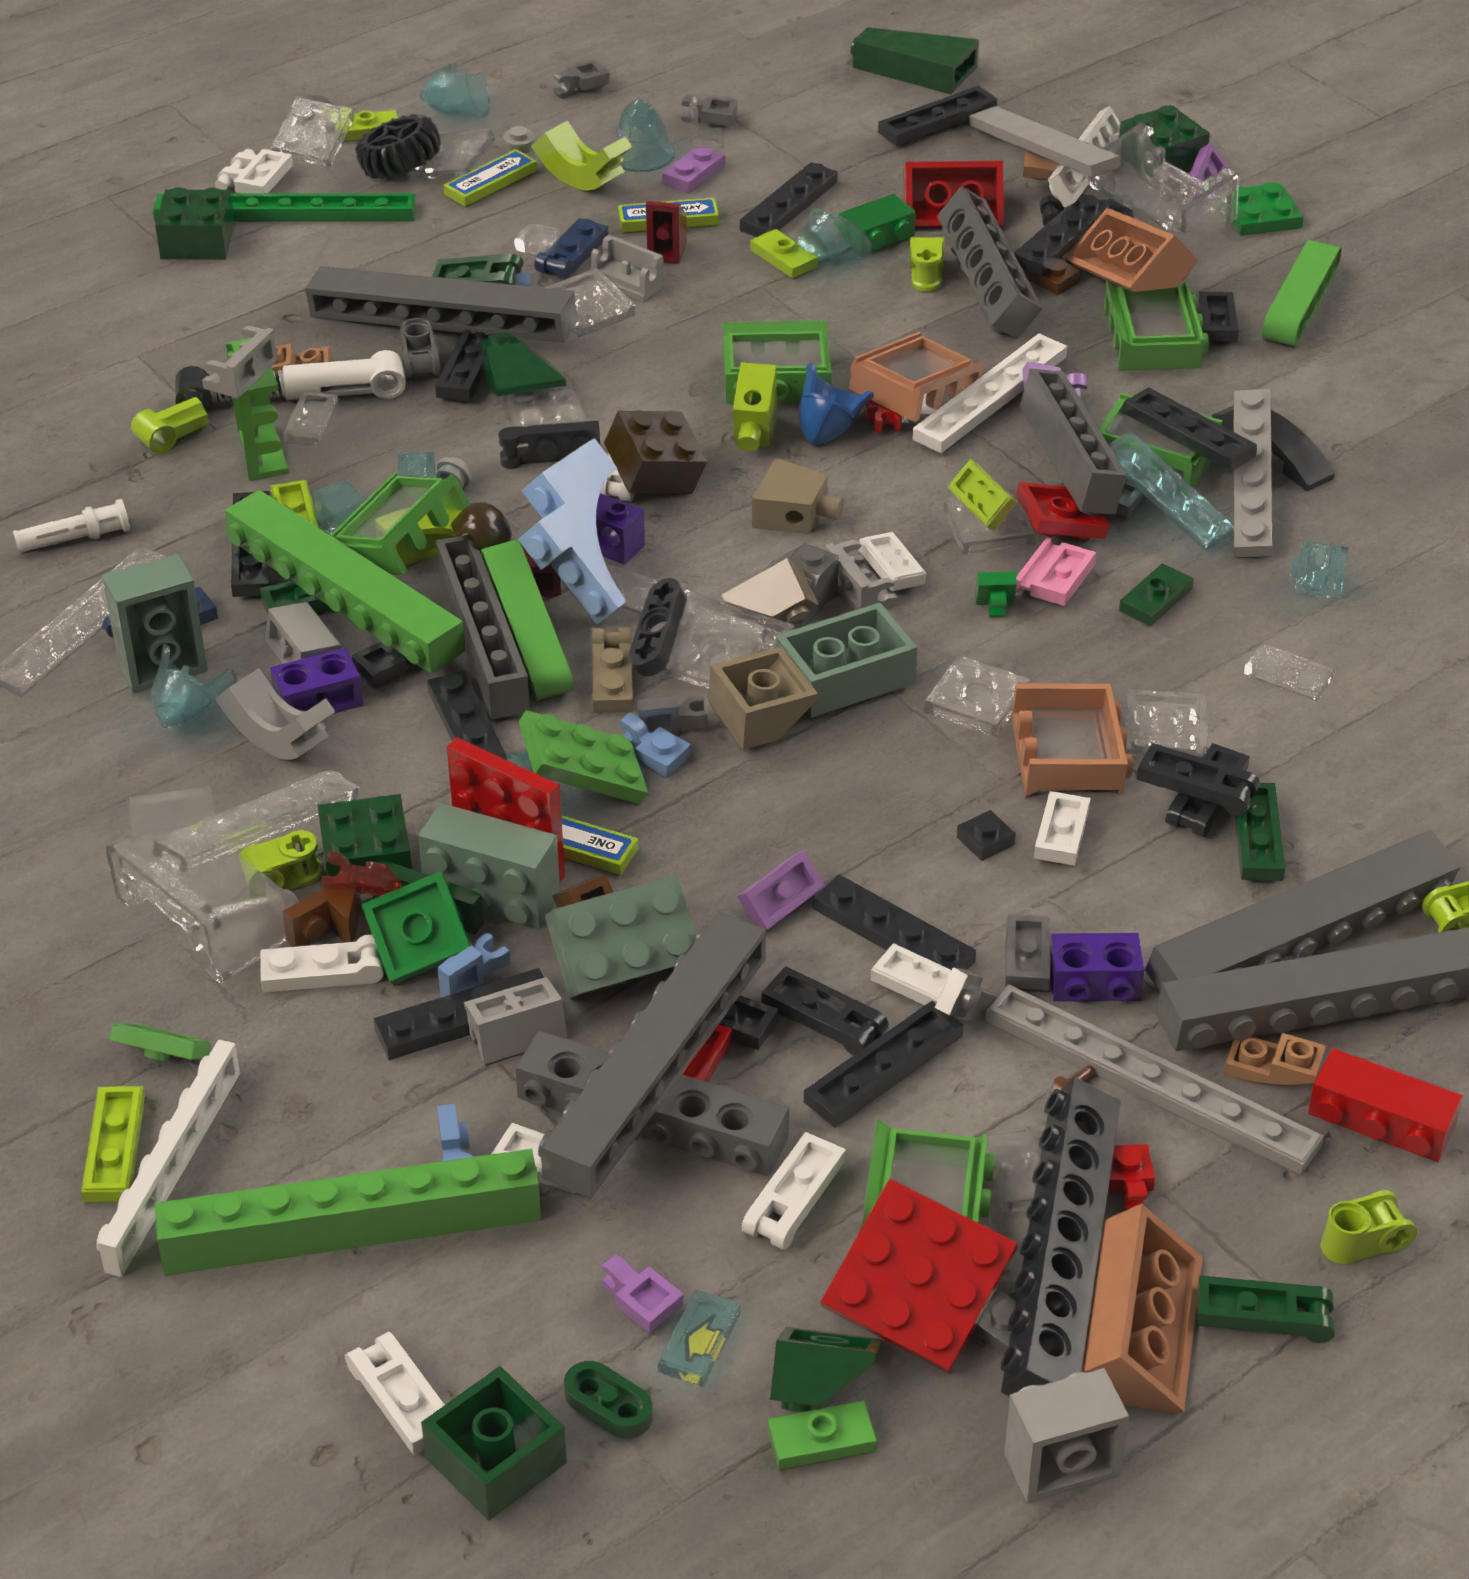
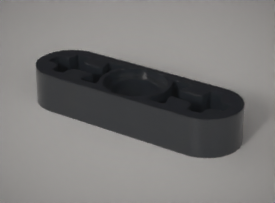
[629,578,687,677]

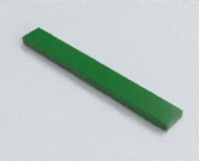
[153,193,416,221]

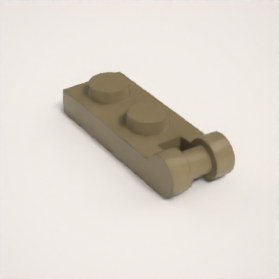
[592,627,633,712]

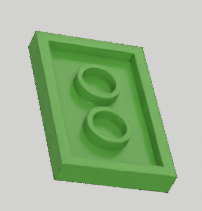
[519,710,648,804]

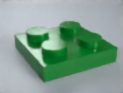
[1218,182,1303,236]
[361,871,471,986]

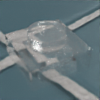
[515,222,560,256]

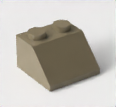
[708,646,818,750]

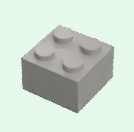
[1004,1368,1129,1503]

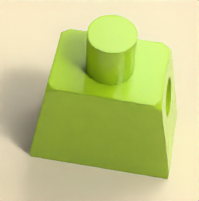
[733,362,777,452]

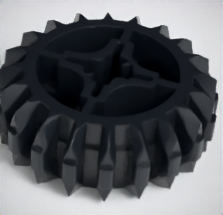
[355,114,442,179]

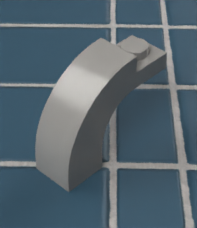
[215,668,335,760]

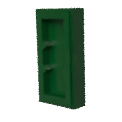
[1119,563,1194,626]

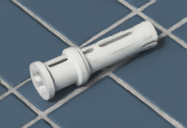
[13,499,130,554]

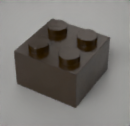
[604,410,708,494]

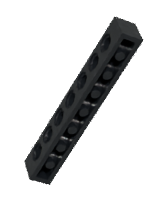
[1001,1077,1121,1397]

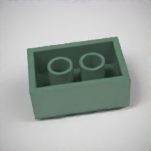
[102,554,208,693]
[775,602,918,718]
[418,803,560,929]
[545,875,696,998]

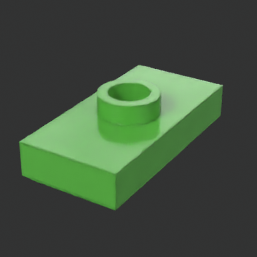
[109,1022,211,1061]
[767,1401,877,1470]

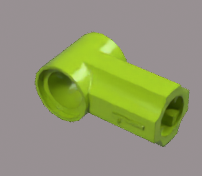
[131,397,209,454]

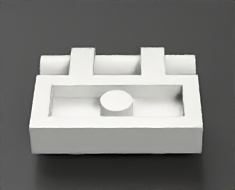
[215,149,293,194]

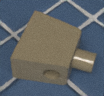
[752,458,844,534]

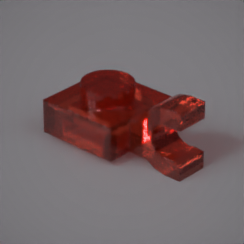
[320,851,402,896]

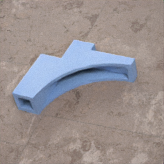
[518,438,627,624]

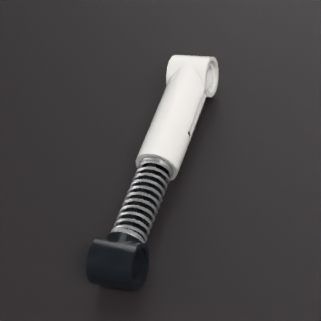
[175,350,406,411]

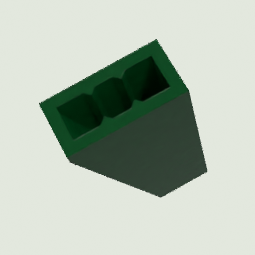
[850,27,979,94]

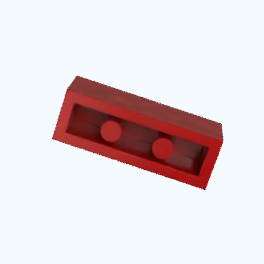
[1308,1048,1463,1163]

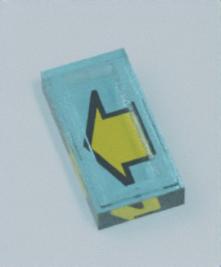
[658,1289,740,1387]

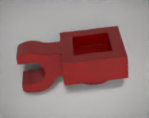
[1108,1144,1155,1211]

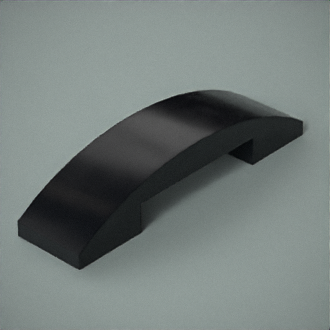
[1212,405,1335,491]

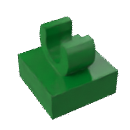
[974,571,1017,618]

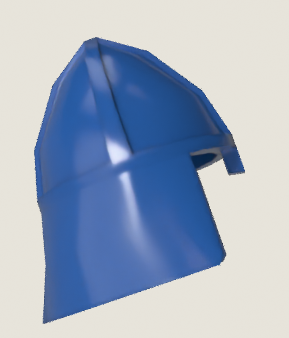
[799,363,875,445]

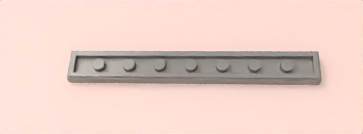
[969,106,1121,178]
[985,984,1324,1175]

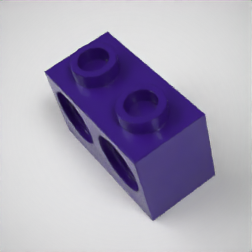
[596,493,645,565]
[270,648,363,714]
[1050,933,1144,1002]

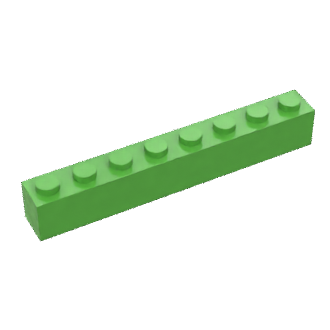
[224,490,466,674]
[155,1148,541,1276]

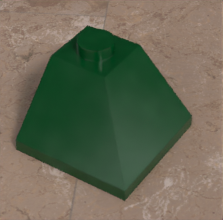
[481,333,567,397]
[770,1327,882,1412]

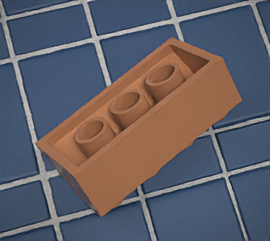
[1064,208,1198,292]
[1081,1204,1203,1414]

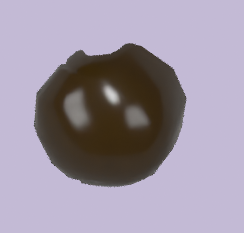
[451,502,512,549]

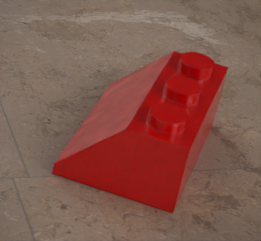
[903,161,1004,228]

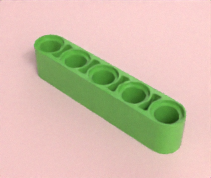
[1262,240,1342,346]
[481,539,574,701]

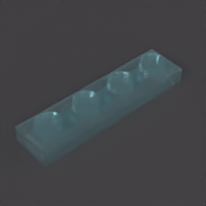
[1109,431,1234,551]

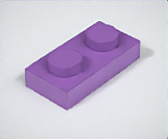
[1187,143,1229,205]
[662,145,725,193]
[737,850,825,930]

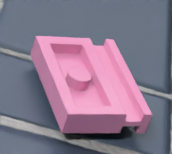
[1016,538,1096,606]

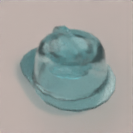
[797,207,872,262]

